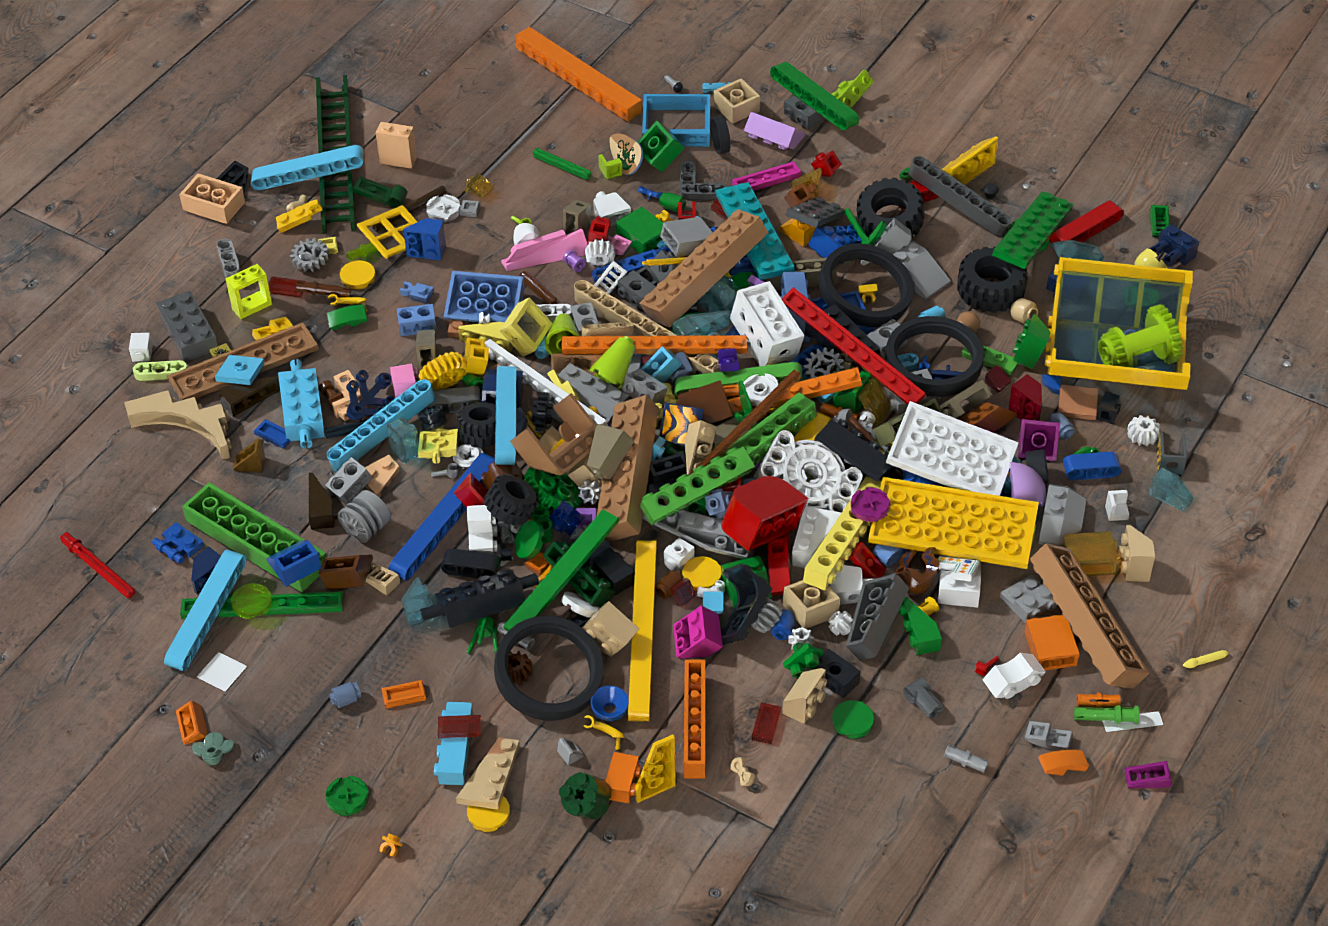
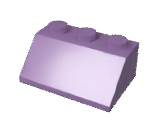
[744,112,806,151]

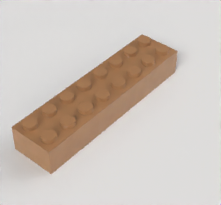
[639,209,768,328]
[597,395,659,542]
[1030,543,1150,689]

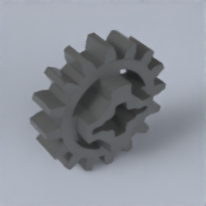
[804,347,845,379]

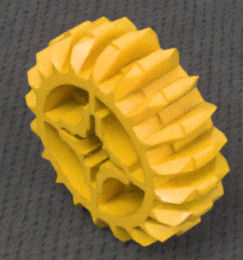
[418,352,467,391]

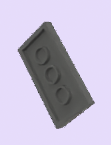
[785,197,845,228]

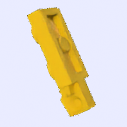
[276,199,323,233]

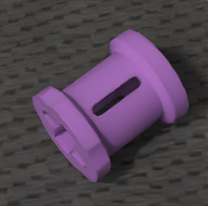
[563,249,586,272]

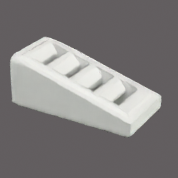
[594,261,627,295]

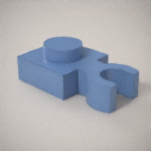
[400,282,434,304]

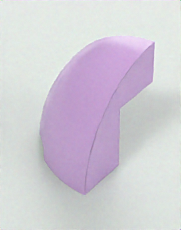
[1009,462,1047,506]

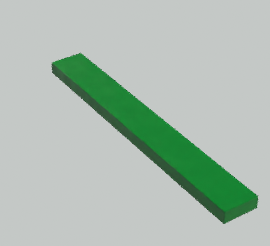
[503,509,619,631]
[180,592,343,619]

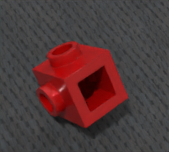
[811,151,842,178]

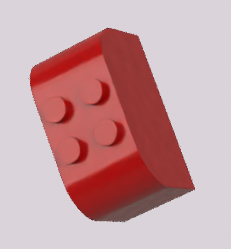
[721,476,809,551]

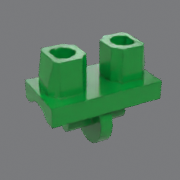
[783,642,824,679]

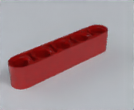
[1050,200,1124,253]

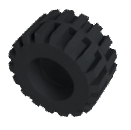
[457,402,496,448]
[484,474,539,526]

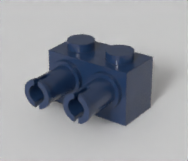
[1150,224,1199,265]

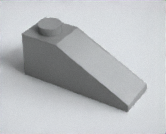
[861,218,912,266]

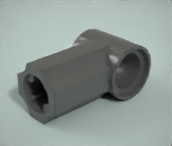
[903,678,943,719]

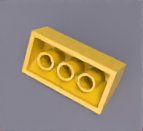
[942,136,998,185]

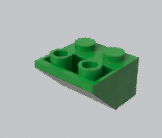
[1012,314,1051,369]

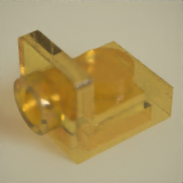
[464,173,494,199]

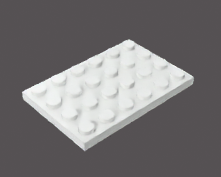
[886,401,1018,496]

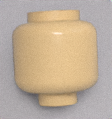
[1011,298,1038,324]

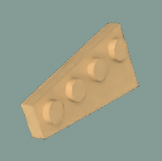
[456,738,520,809]

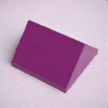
[1018,419,1060,461]

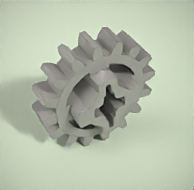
[290,238,330,272]

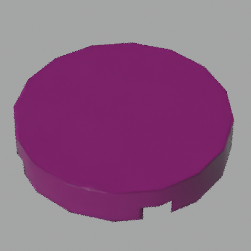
[850,487,890,522]

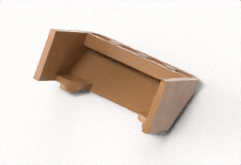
[510,393,597,475]

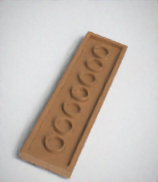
[167,322,319,401]

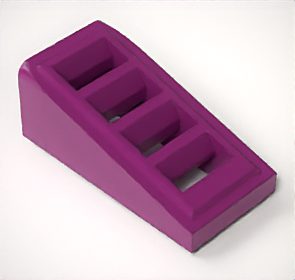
[1124,761,1172,788]

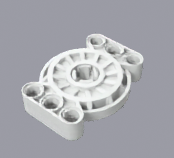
[757,430,863,513]

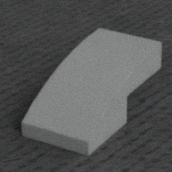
[1025,721,1073,751]

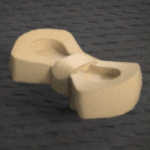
[731,757,755,787]

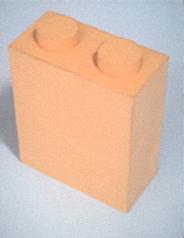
[376,122,417,169]

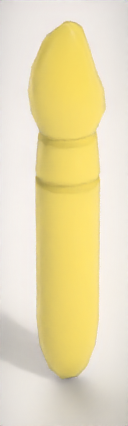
[1183,650,1229,668]

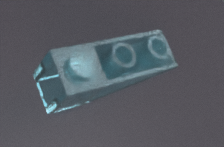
[673,310,730,336]

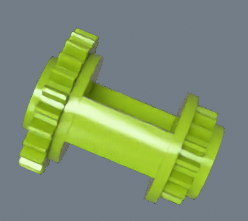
[1098,304,1183,368]

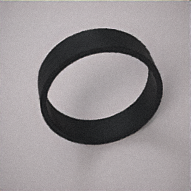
[710,115,731,154]

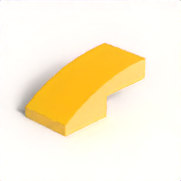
[252,316,293,341]

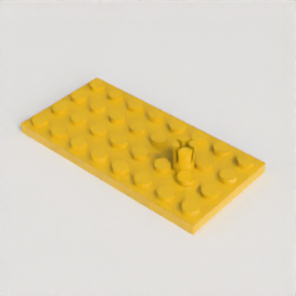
[868,477,1039,569]

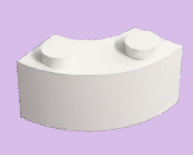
[983,653,1046,699]

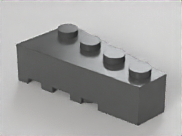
[846,574,909,660]

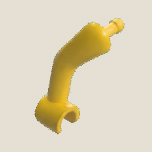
[328,294,368,312]
[584,715,625,750]

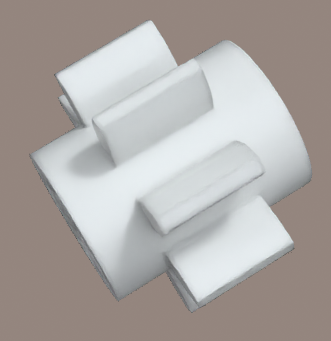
[578,479,601,504]
[828,611,853,636]
[788,627,814,650]

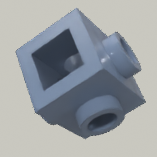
[705,489,733,519]

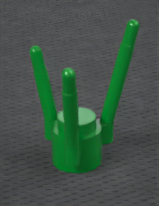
[467,616,498,654]

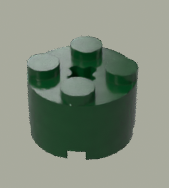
[559,772,611,819]

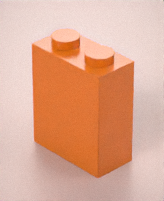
[1024,615,1080,670]

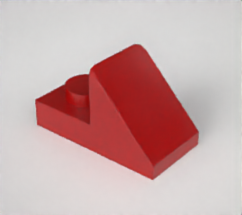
[849,542,886,579]

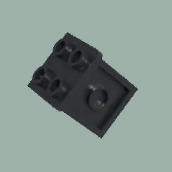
[721,564,773,645]

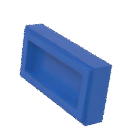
[254,419,291,449]

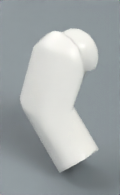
[697,580,726,597]

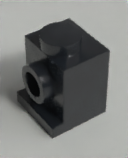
[1096,391,1121,425]

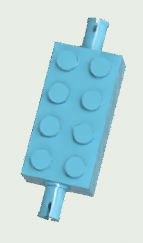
[278,359,325,449]

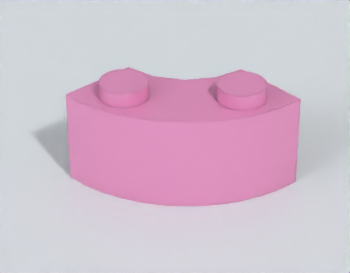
[390,364,418,399]

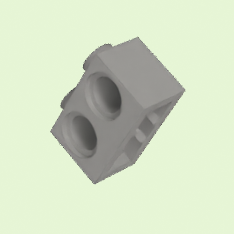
[570,302,601,336]
[622,369,668,403]
[325,457,373,505]

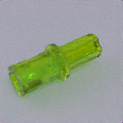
[346,242,378,261]

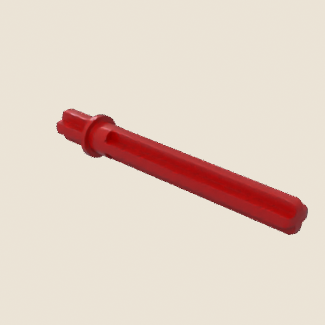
[60,532,136,599]

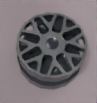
[417,405,447,430]

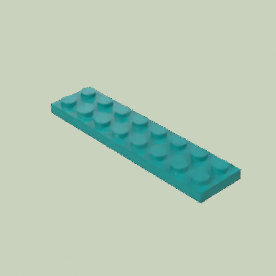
[716,182,795,280]

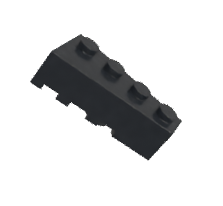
[805,304,880,371]

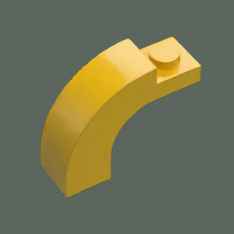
[464,337,489,375]

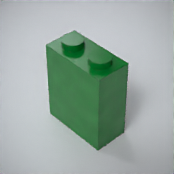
[616,207,663,254]

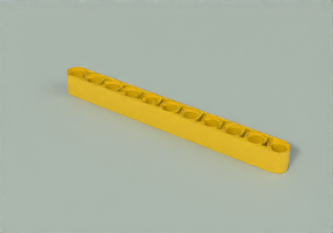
[628,540,657,722]

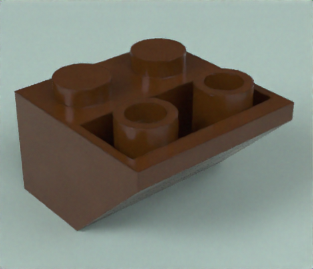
[319,555,373,589]

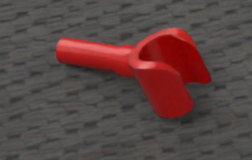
[974,656,999,676]

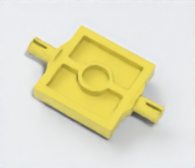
[418,425,459,464]

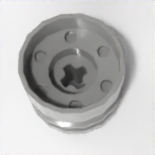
[338,490,391,543]

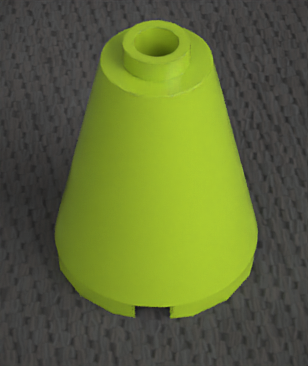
[545,313,580,355]
[589,336,636,390]

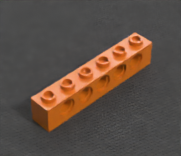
[684,660,705,779]

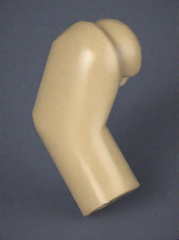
[286,195,308,212]

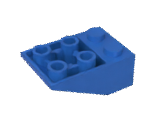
[808,225,862,264]

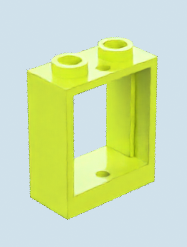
[226,264,272,319]

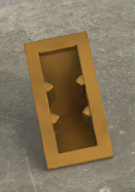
[233,438,266,472]

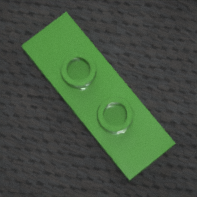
[961,346,1019,376]

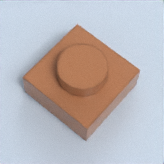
[448,320,469,338]

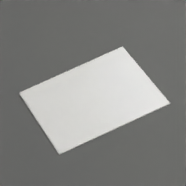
[197,652,247,691]

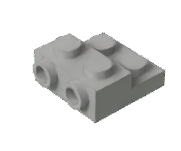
[1000,575,1057,623]

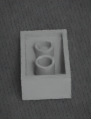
[887,241,951,300]

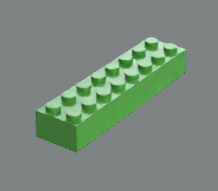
[182,482,327,593]

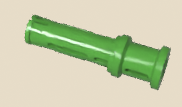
[1074,705,1139,724]

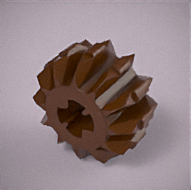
[507,651,532,685]

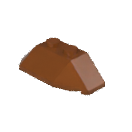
[957,402,1017,433]

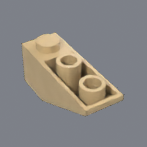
[685,420,717,475]

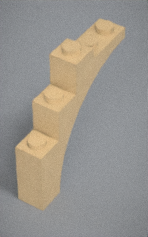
[124,390,232,459]

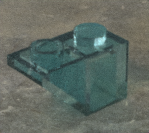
[402,577,433,626]

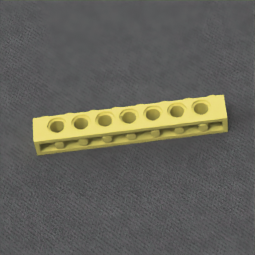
[803,476,881,590]

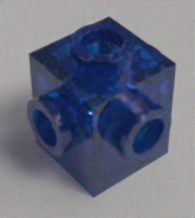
[549,500,585,535]

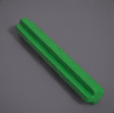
[533,148,591,180]

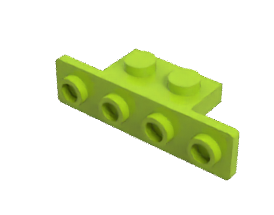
[832,70,874,108]

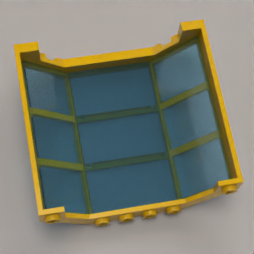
[1044,257,1193,390]

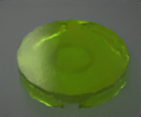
[231,583,272,619]

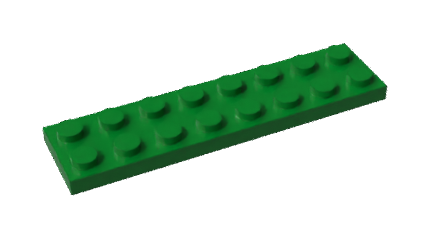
[992,191,1074,269]

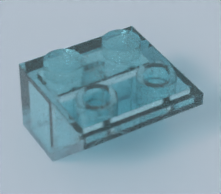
[1051,240,1105,261]
[697,275,740,323]

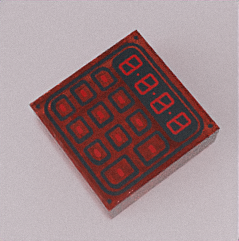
[671,578,696,607]

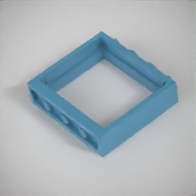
[642,94,710,147]

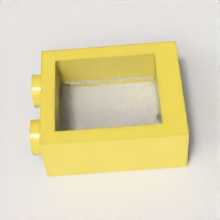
[499,297,553,357]

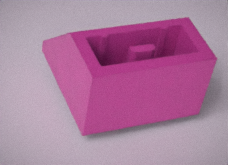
[673,605,723,659]

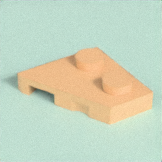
[365,455,400,498]

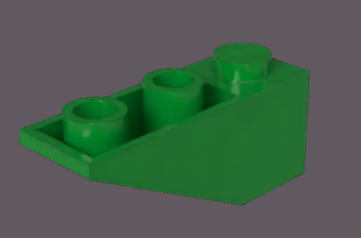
[898,596,942,655]

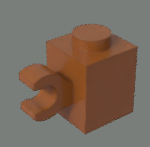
[784,183,817,207]

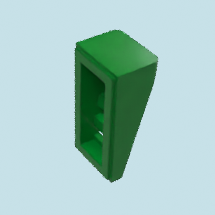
[1149,205,1170,237]

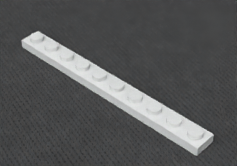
[484,339,608,426]

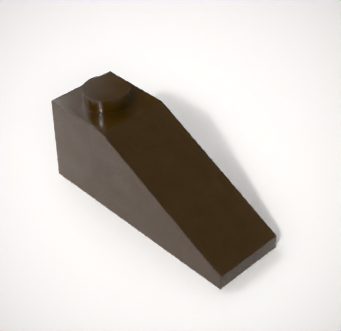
[219,376,280,417]
[309,472,338,529]

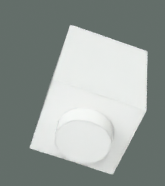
[129,333,153,362]

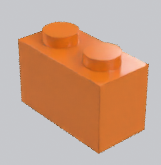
[605,752,642,804]

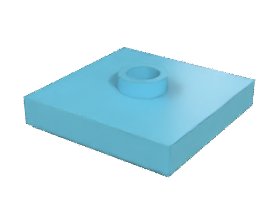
[215,355,265,385]

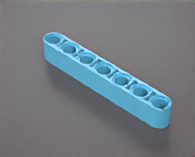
[251,145,364,190]
[495,366,516,465]
[327,379,435,472]
[164,549,247,671]

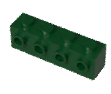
[543,541,616,607]

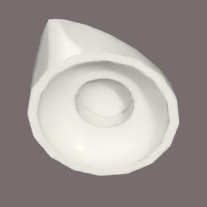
[514,223,540,245]

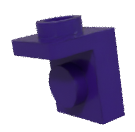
[718,348,739,372]

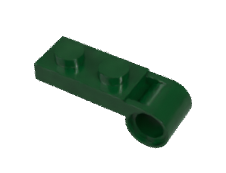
[353,176,408,208]

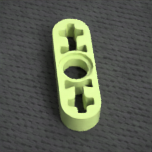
[133,360,187,381]

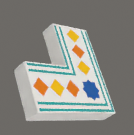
[938,555,980,581]

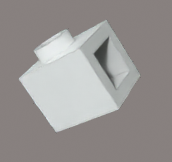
[664,538,695,573]

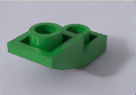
[327,305,368,331]

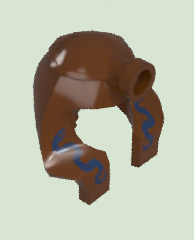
[895,547,940,596]

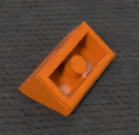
[176,700,208,745]

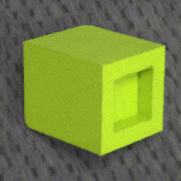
[598,154,622,179]

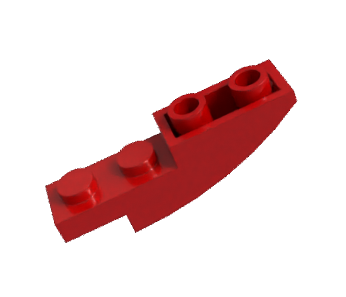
[768,533,792,596]

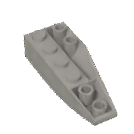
[642,505,757,559]

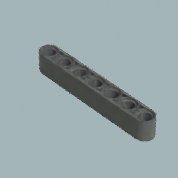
[909,156,1011,237]

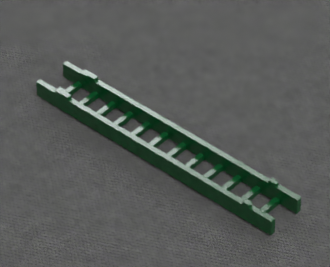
[316,75,356,234]

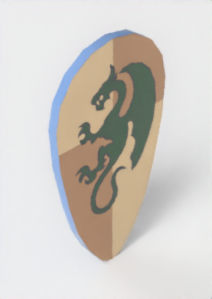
[610,133,643,175]

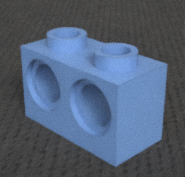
[397,304,437,336]

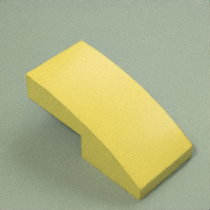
[547,369,582,402]

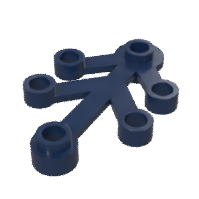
[346,370,395,420]

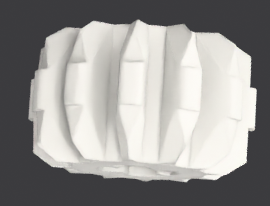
[585,239,615,267]
[1127,415,1160,447]

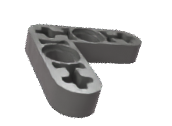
[680,160,729,200]

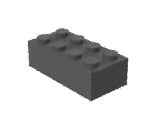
[156,291,218,363]

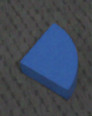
[1042,374,1061,394]

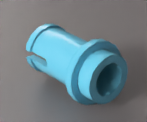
[535,336,549,359]

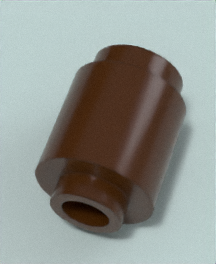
[655,570,685,599]

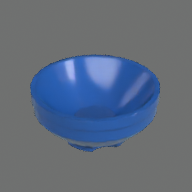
[591,686,629,721]

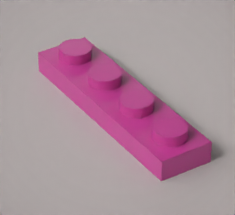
[732,162,801,191]

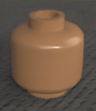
[956,311,981,334]

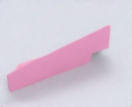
[501,229,587,271]

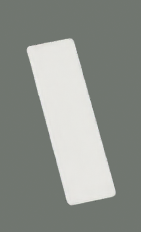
[1103,712,1163,732]

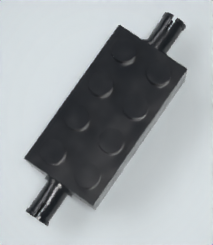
[420,570,539,628]

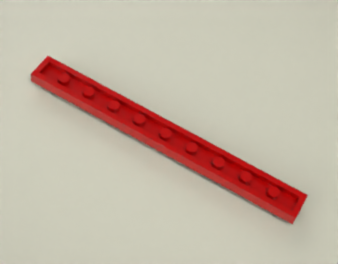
[782,287,926,405]

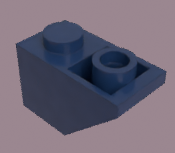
[191,546,221,594]

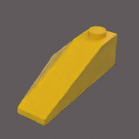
[635,734,676,803]

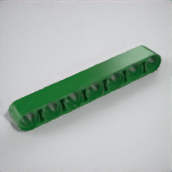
[770,62,859,131]

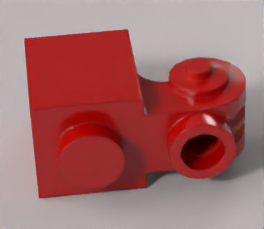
[587,216,611,246]

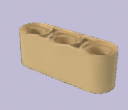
[582,322,634,336]

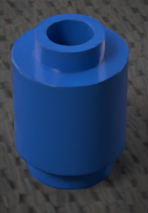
[771,609,795,640]

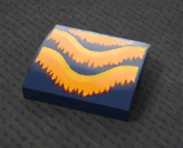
[659,402,704,445]

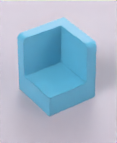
[703,592,723,613]

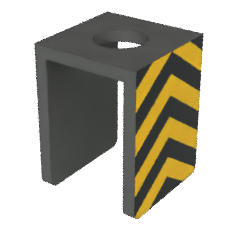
[1157,432,1187,475]

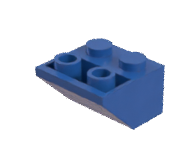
[404,218,446,260]
[266,540,321,586]

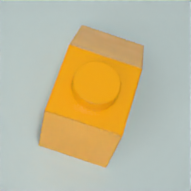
[778,219,816,247]

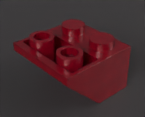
[1008,374,1042,421]

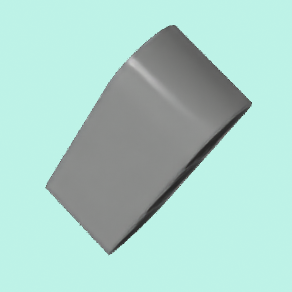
[217,238,240,279]

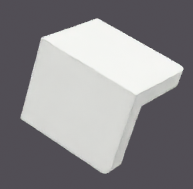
[1105,490,1129,521]

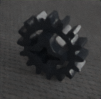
[532,392,554,433]

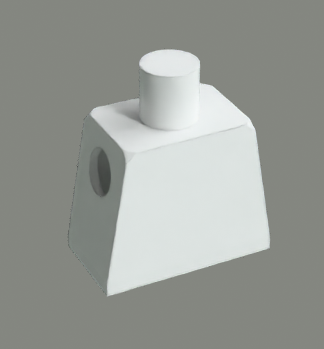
[593,191,631,227]
[829,565,872,605]

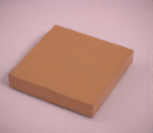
[1058,384,1098,420]

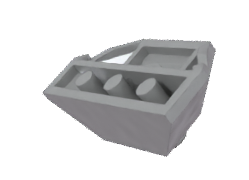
[1039,483,1086,546]

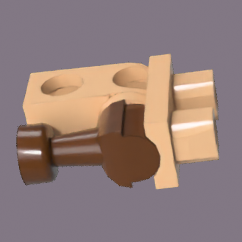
[318,370,368,421]

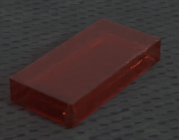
[268,276,306,298]
[751,702,781,744]
[438,715,481,738]

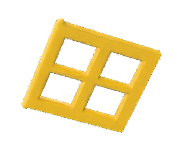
[357,205,417,259]

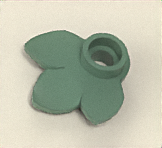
[192,732,234,765]

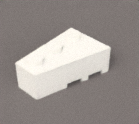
[792,507,841,568]

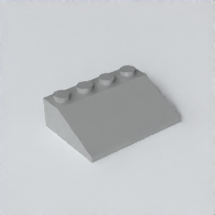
[550,363,630,427]

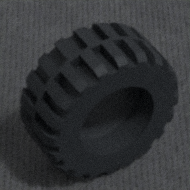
[856,177,925,238]
[957,247,1028,313]

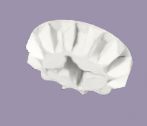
[453,444,483,469]

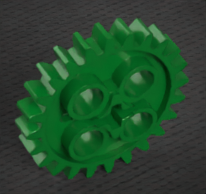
[524,467,583,513]

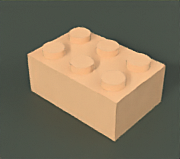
[179,173,245,224]

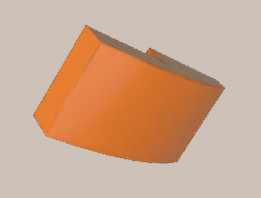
[1038,750,1089,776]

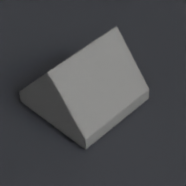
[557,738,584,765]

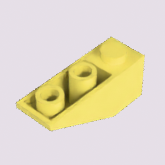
[458,322,517,353]

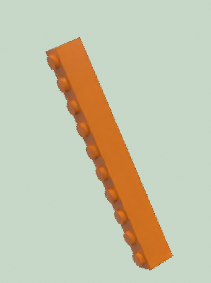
[515,27,642,122]

